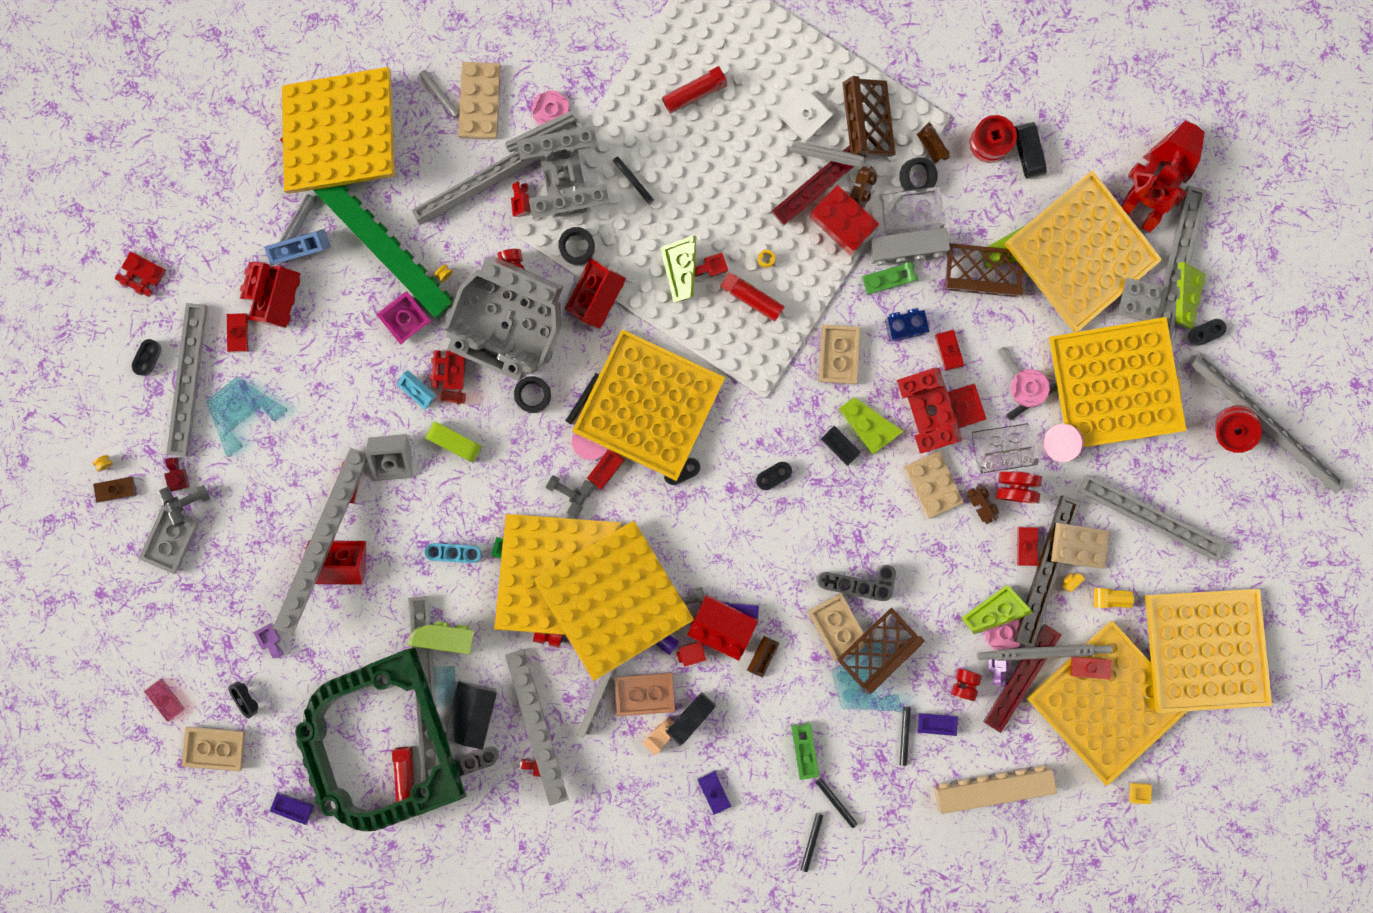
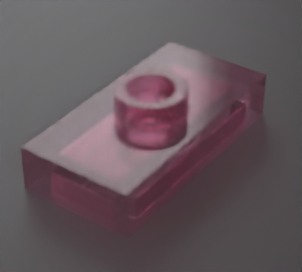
[144,679,185,722]

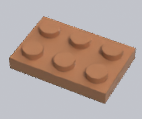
[614,672,675,716]

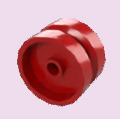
[969,115,1017,163]
[1215,405,1262,453]
[996,471,1042,504]

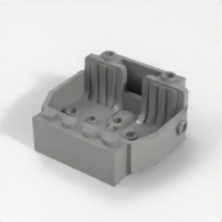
[443,256,563,381]

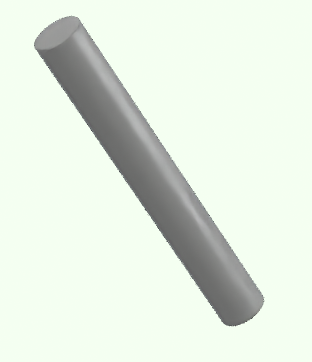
[419,70,460,118]
[998,347,1021,376]

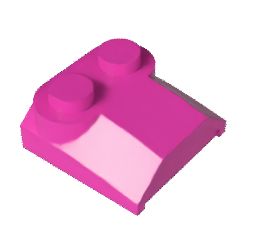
[376,291,431,345]

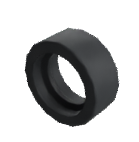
[899,157,938,194]
[558,227,595,265]
[514,376,551,413]

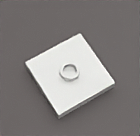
[779,88,833,143]

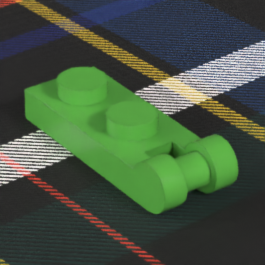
[862,261,919,295]
[791,722,819,780]

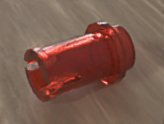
[440,390,466,406]

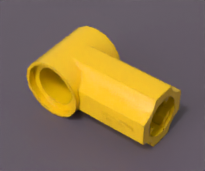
[1093,588,1134,608]

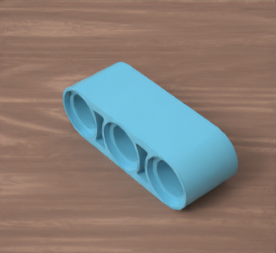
[424,543,483,563]

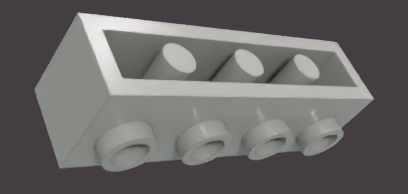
[868,228,950,266]

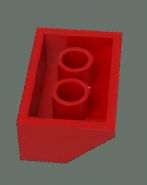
[564,258,626,329]
[248,265,301,328]
[304,540,366,585]
[687,594,759,661]

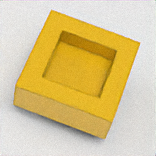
[1061,573,1085,592]
[1129,782,1152,804]

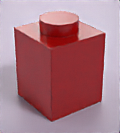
[676,641,707,667]

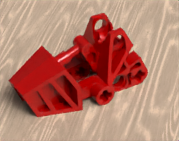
[1120,120,1205,233]

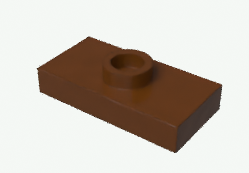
[93,477,137,503]
[747,636,779,678]

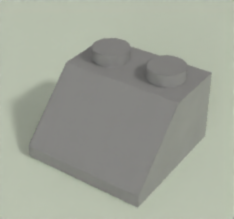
[366,434,412,481]

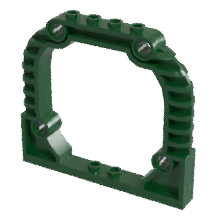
[295,648,467,832]

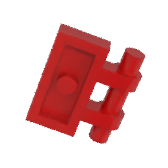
[115,251,166,297]
[240,262,270,302]
[430,350,466,390]

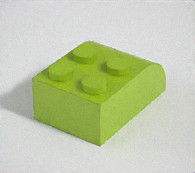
[406,622,474,654]

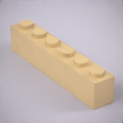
[934,765,1057,814]

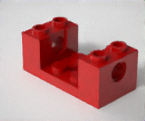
[897,368,963,454]

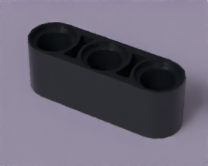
[1014,122,1047,179]
[666,692,716,746]
[454,746,499,777]

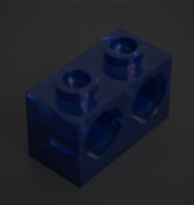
[884,308,930,343]

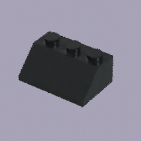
[445,681,497,750]

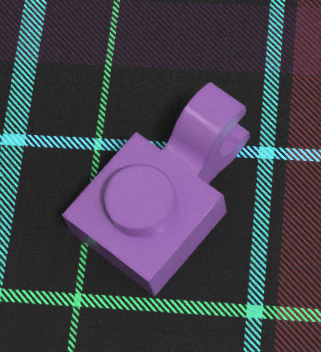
[253,623,284,659]
[988,651,1010,685]

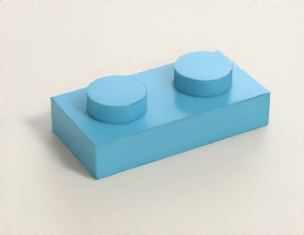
[397,370,436,410]

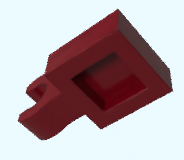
[164,457,190,492]

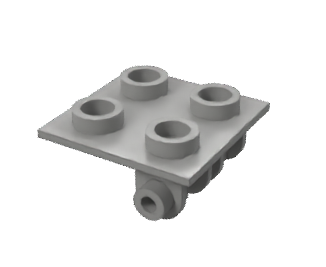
[1118,278,1164,321]

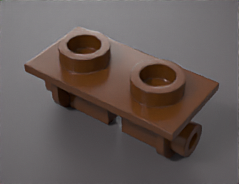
[916,122,950,164]
[850,166,877,209]
[967,484,999,525]

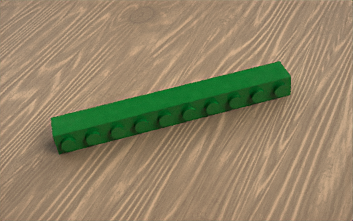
[313,185,453,321]

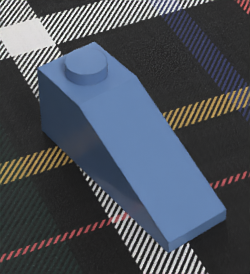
[264,229,331,265]

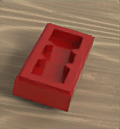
[227,313,248,353]
[935,329,965,371]
[587,450,625,490]
[1017,527,1038,566]
[1070,657,1112,680]

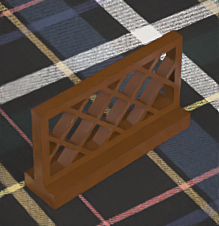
[842,76,896,156]
[943,243,1024,298]
[836,607,925,695]

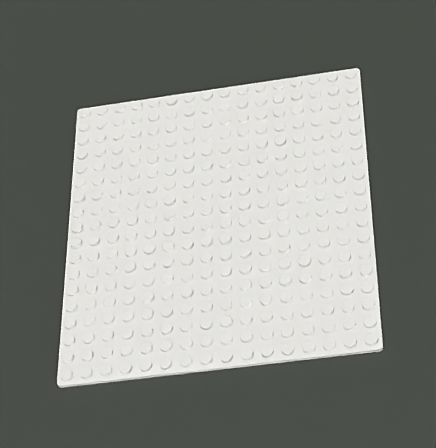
[514,0,949,398]

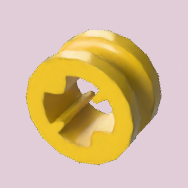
[758,250,775,268]
[434,264,453,283]
[92,455,113,472]

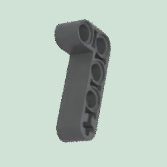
[816,565,896,601]

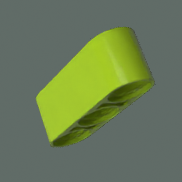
[425,421,483,463]

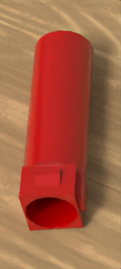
[662,66,727,114]
[720,272,785,322]
[392,746,414,802]

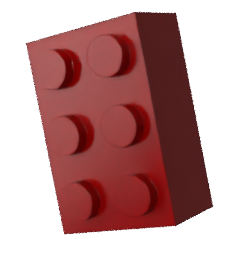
[809,185,879,256]

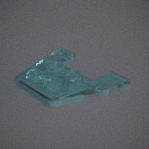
[206,377,288,457]
[831,637,903,712]

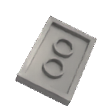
[139,506,200,574]

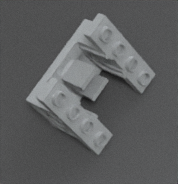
[516,126,609,219]

